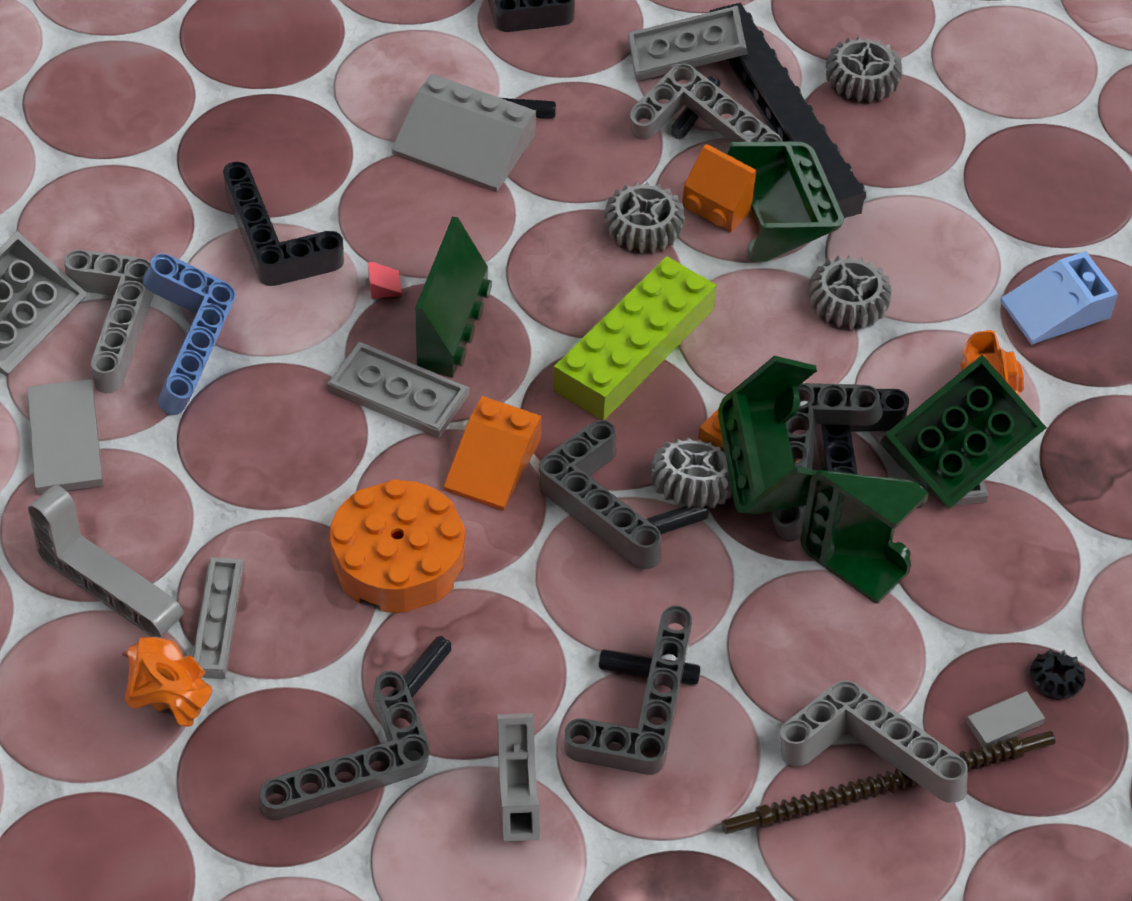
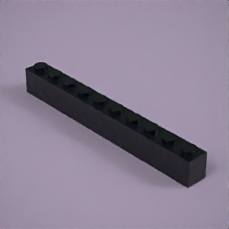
[710,2,866,218]

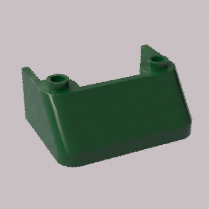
[718,356,817,515]

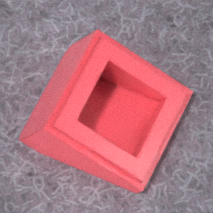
[368,262,402,299]

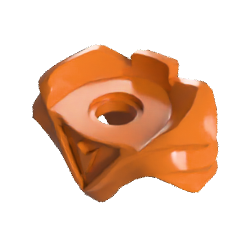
[960,330,1024,395]
[122,637,212,727]

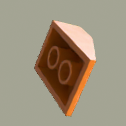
[443,396,542,511]

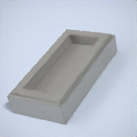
[966,691,1045,749]

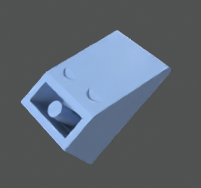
[1000,251,1118,345]

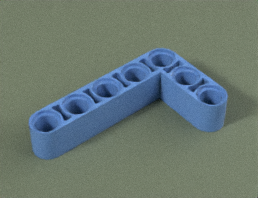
[143,253,236,415]

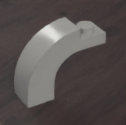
[497,713,540,841]

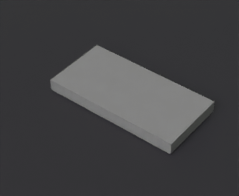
[628,6,748,81]
[327,342,470,438]
[27,379,103,495]

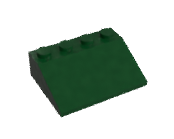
[415,216,492,377]
[879,355,1047,510]

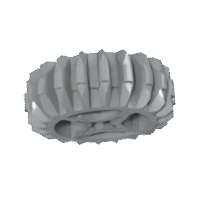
[825,36,903,103]
[604,181,685,253]
[808,255,892,330]
[650,437,733,509]

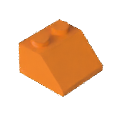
[682,144,756,232]

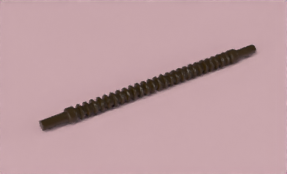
[722,731,1056,834]

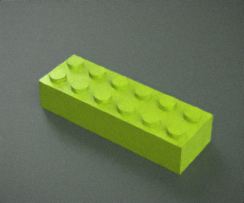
[553,256,717,420]

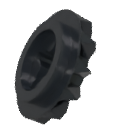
[1030,648,1086,699]

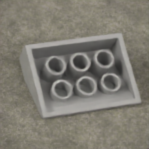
[392,73,536,192]
[0,231,88,376]

